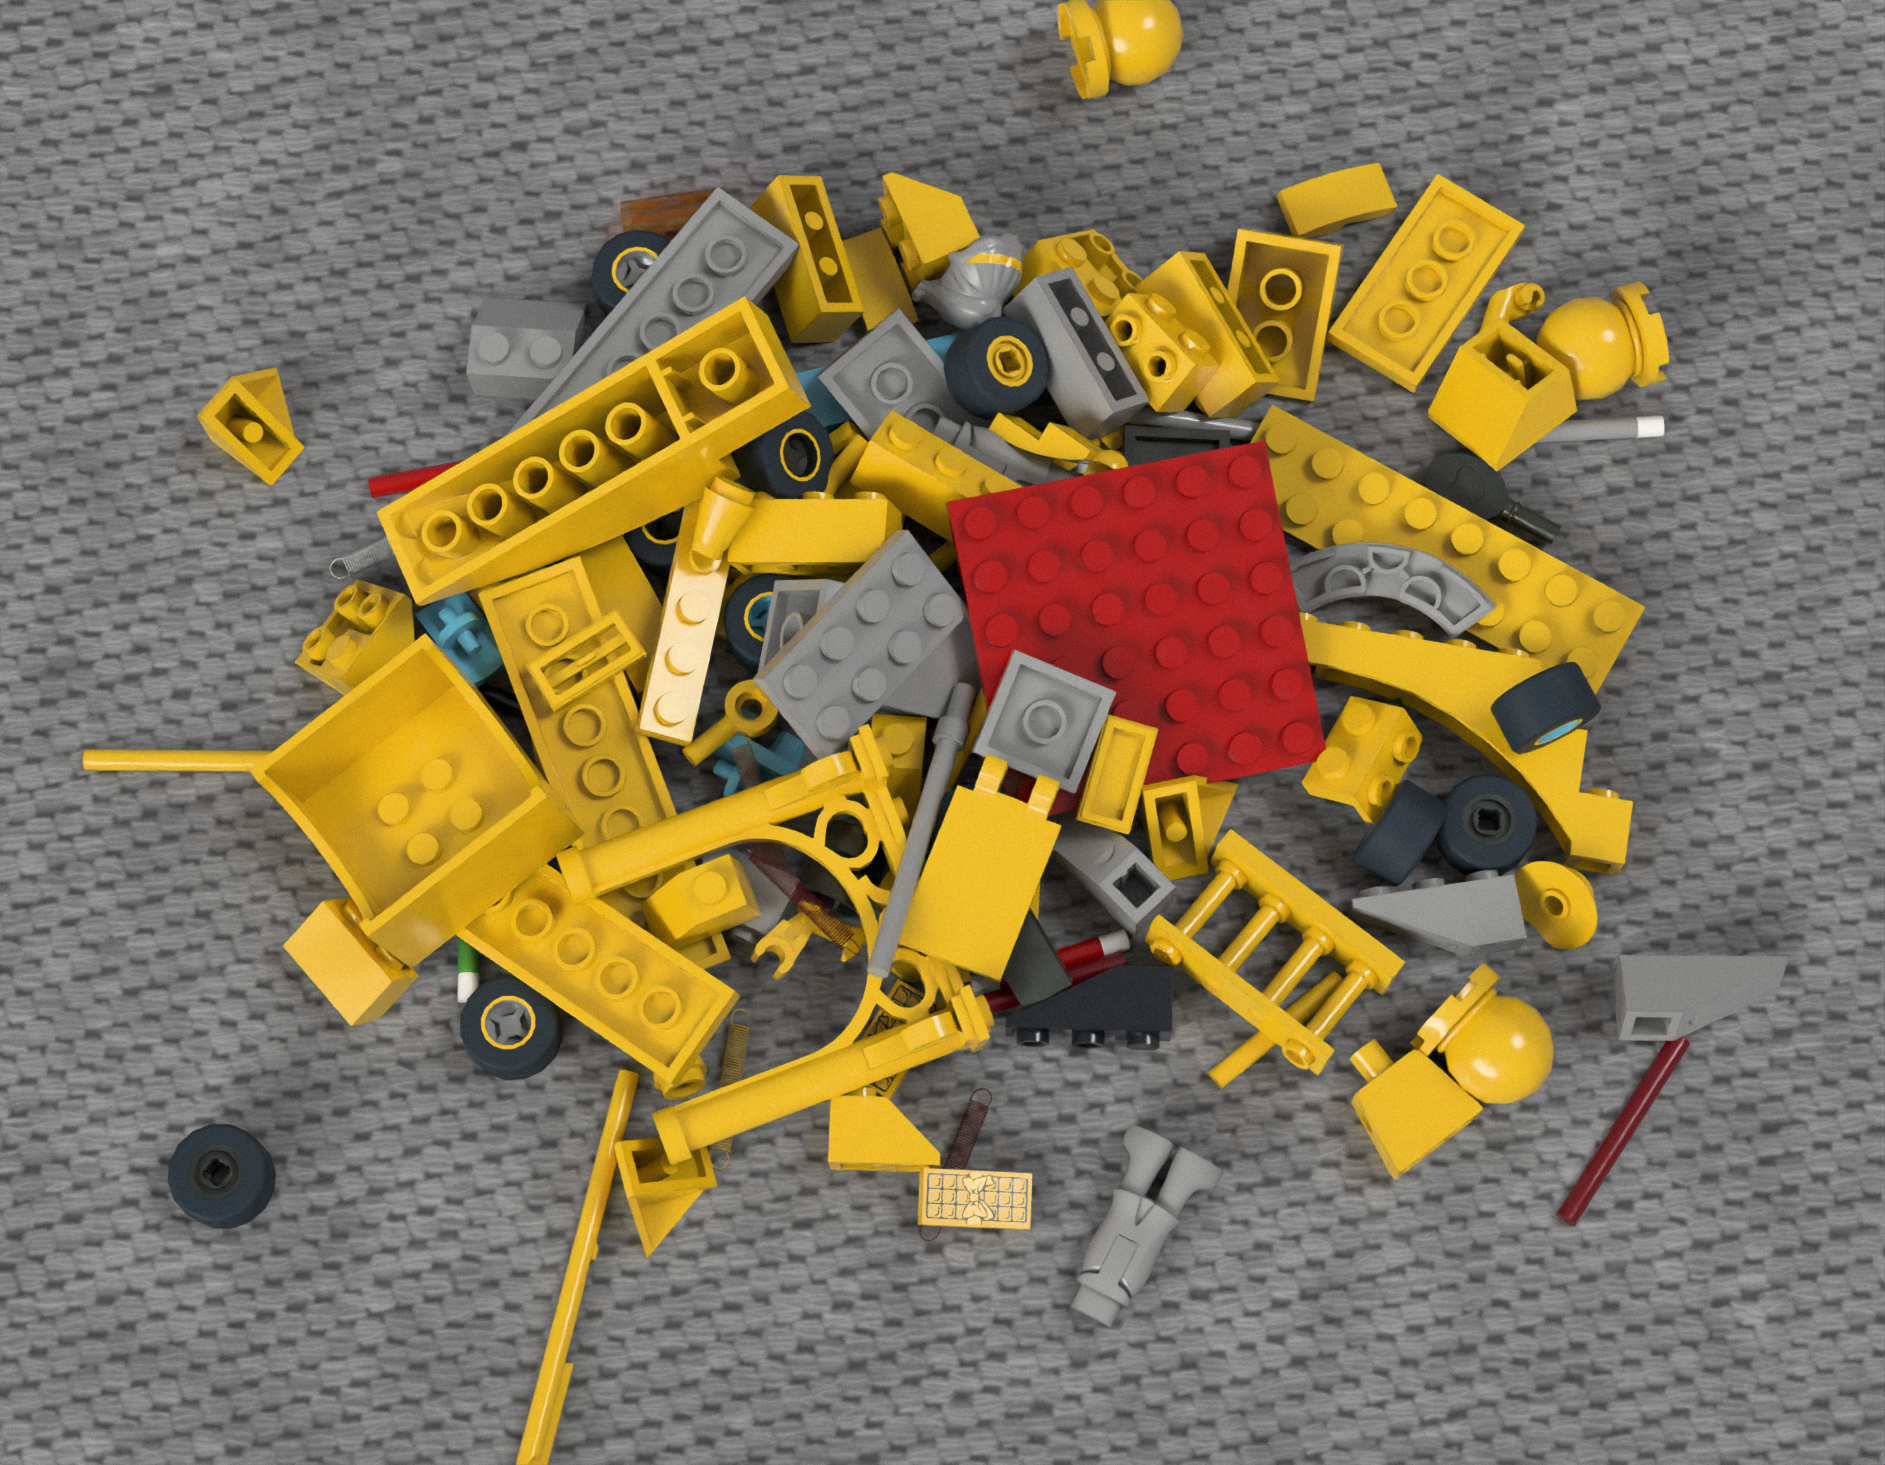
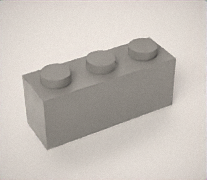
[1002,267,1150,440]

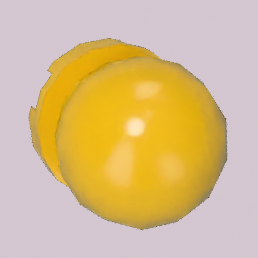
[1057,0,1184,99]
[1536,281,1669,400]
[1410,962,1554,1104]

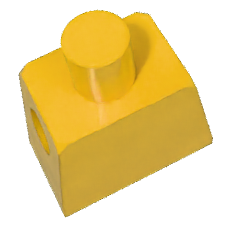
[1349,1039,1483,1180]

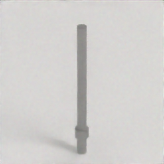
[867,683,976,978]

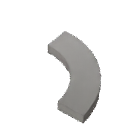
[1289,542,1497,639]

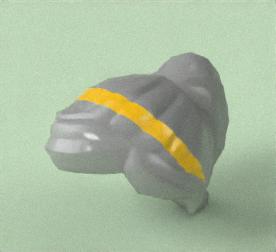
[912,232,1024,330]

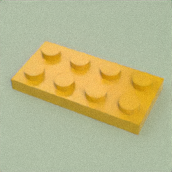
[1326,173,1525,393]

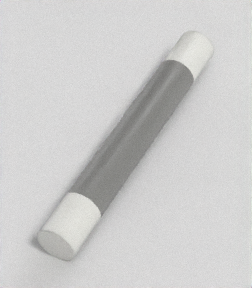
[1536,416,1664,443]

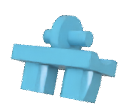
[415,592,505,688]
[711,708,805,797]

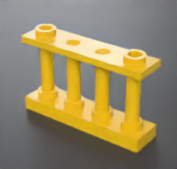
[1144,829,1405,1075]

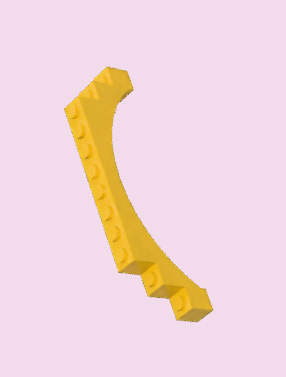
[978,612,1633,876]

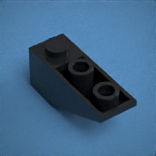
[1006,965,1173,1050]

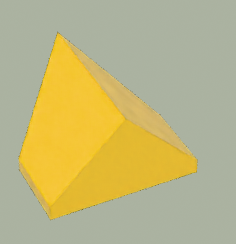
[196,367,305,486]
[1138,775,1238,881]
[613,1137,717,1258]

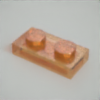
[620,187,722,236]

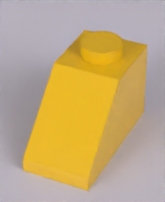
[871,714,928,836]
[641,854,762,950]
[828,1087,941,1172]

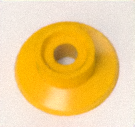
[1515,861,1598,950]

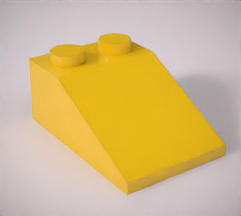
[1227,227,1344,402]

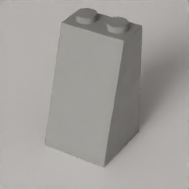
[755,579,981,724]

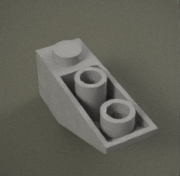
[1047,810,1176,938]
[1347,870,1527,957]
[1613,952,1787,1041]

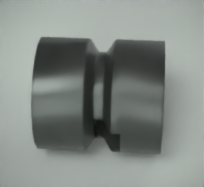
[799,820,887,919]

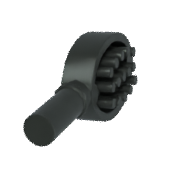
[1425,453,1562,545]

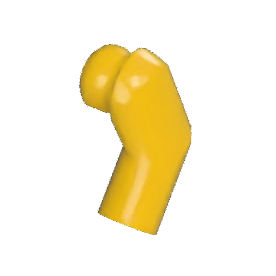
[1479,282,1545,332]

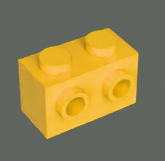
[1105,293,1221,412]
[283,897,419,1026]

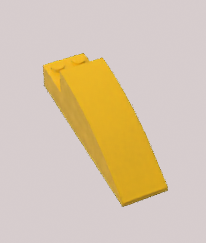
[377,296,811,606]

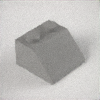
[466,298,587,399]

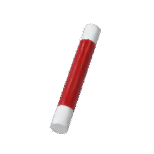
[969,929,1130,997]

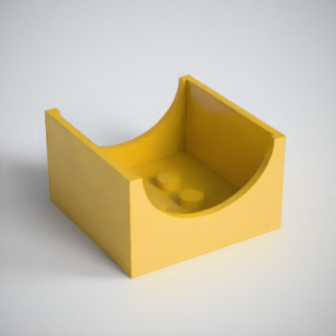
[249,634,585,968]

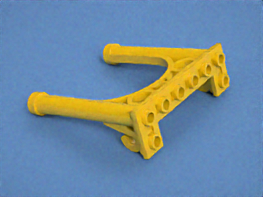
[555,724,995,1165]

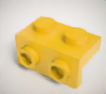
[1301,696,1423,824]

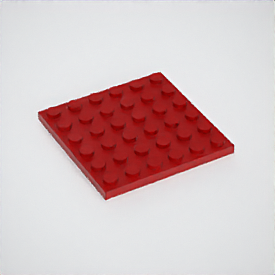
[945,440,1326,816]

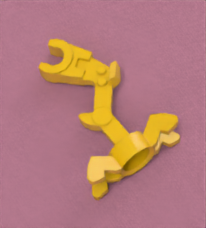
[750,871,923,983]

